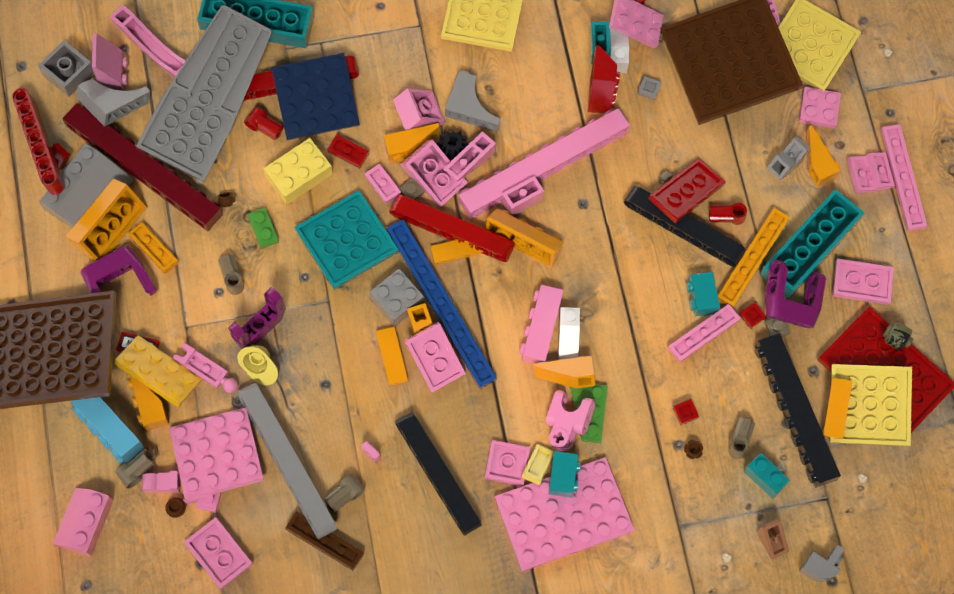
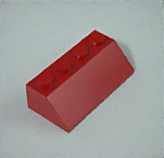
[587,45,620,114]

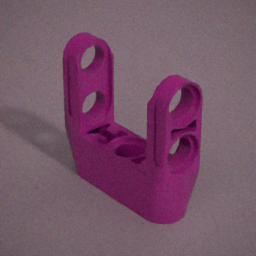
[81,246,157,296]
[765,260,826,328]
[228,287,285,349]

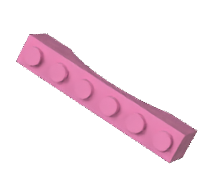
[110,4,186,79]

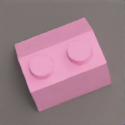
[393,88,445,130]

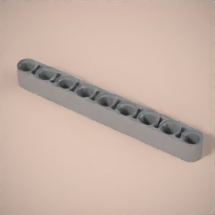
[237,383,337,539]

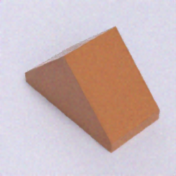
[757,518,789,559]

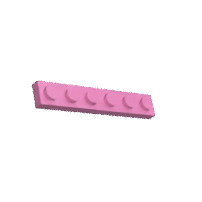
[881,124,927,232]

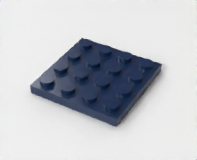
[271,53,360,141]

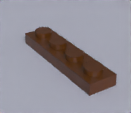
[285,511,364,571]

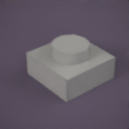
[638,76,662,100]

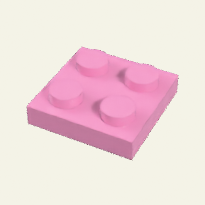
[799,87,841,129]

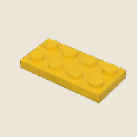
[114,335,202,408]

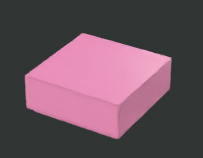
[361,441,380,464]

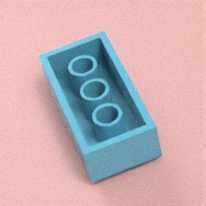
[71,397,145,464]

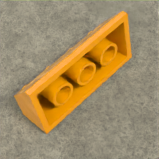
[66,179,147,261]
[486,208,564,268]

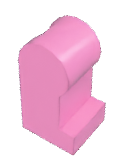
[142,471,180,493]

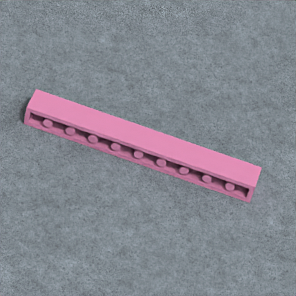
[459,108,630,220]

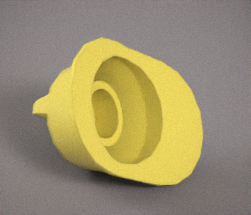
[237,344,278,386]

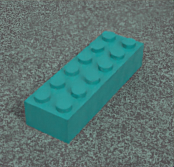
[197,0,314,48]
[760,189,865,299]

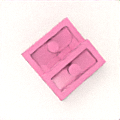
[847,152,895,194]

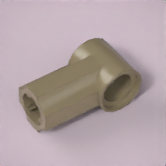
[218,254,244,295]
[729,418,755,459]
[115,450,156,489]
[323,474,365,513]

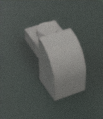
[767,136,811,180]
[799,545,845,582]

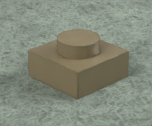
[399,178,425,200]
[765,319,790,337]

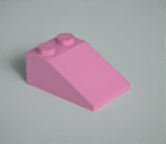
[92,33,128,91]
[399,140,468,207]

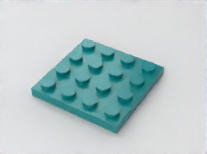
[294,190,399,290]

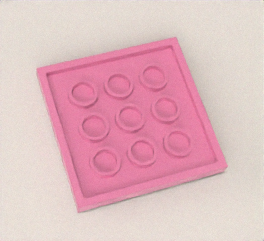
[169,408,264,502]

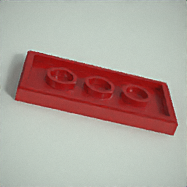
[648,158,726,223]

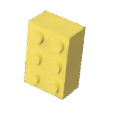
[263,138,333,205]

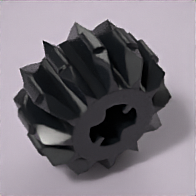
[437,129,469,160]

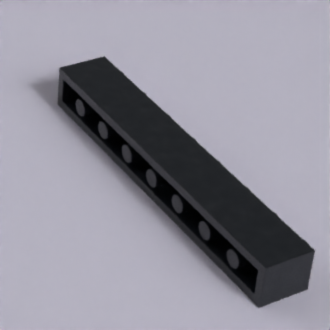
[755,333,841,488]

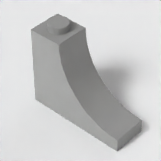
[445,71,500,133]
[76,78,150,127]

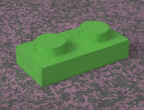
[248,208,279,249]

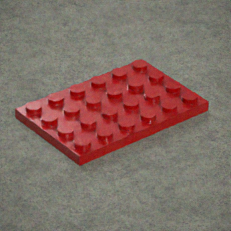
[817,307,954,433]

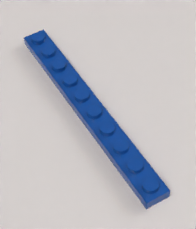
[387,220,497,389]

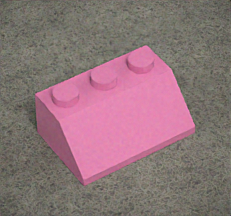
[53,488,113,557]

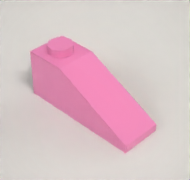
[444,131,496,182]

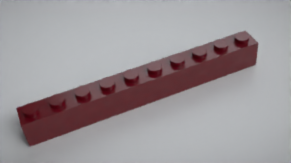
[62,103,222,232]

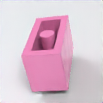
[501,176,544,216]

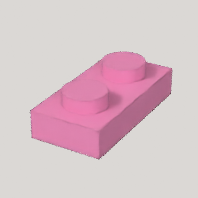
[364,164,401,204]

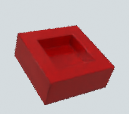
[51,143,71,170]
[739,302,766,329]
[673,399,699,425]

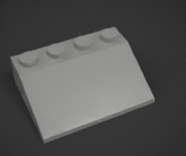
[39,143,135,228]

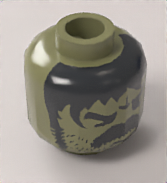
[883,322,914,351]

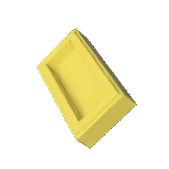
[522,444,554,485]

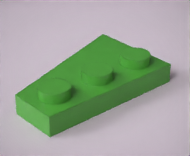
[570,384,608,444]

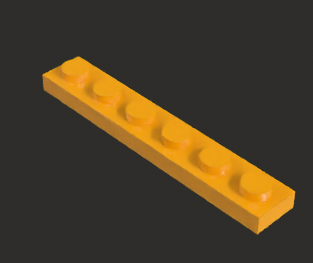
[718,208,790,308]

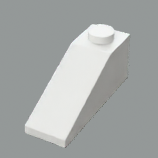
[610,28,629,73]
[558,307,580,360]

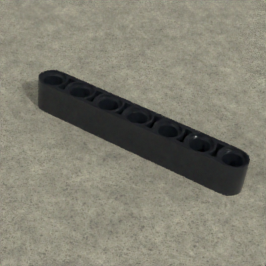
[623,186,746,267]
[394,411,482,536]

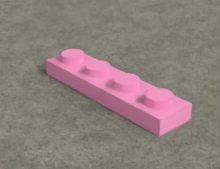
[668,304,741,363]

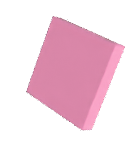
[485,440,531,486]

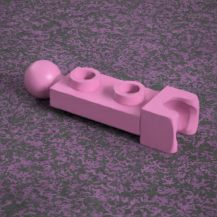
[173,343,238,393]

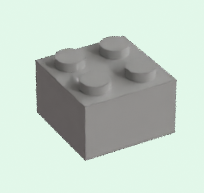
[38,40,94,97]
[369,269,424,327]

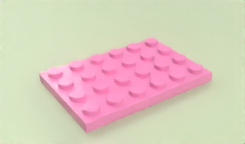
[494,457,635,572]

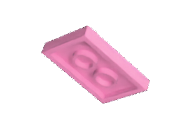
[609,0,664,49]
[832,259,894,305]
[404,322,466,392]
[184,517,253,590]

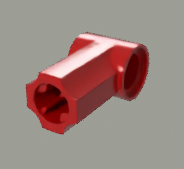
[244,107,284,140]
[709,202,747,225]

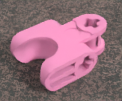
[546,390,595,452]

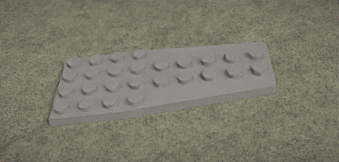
[136,5,271,182]

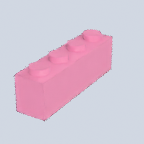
[520,285,563,364]

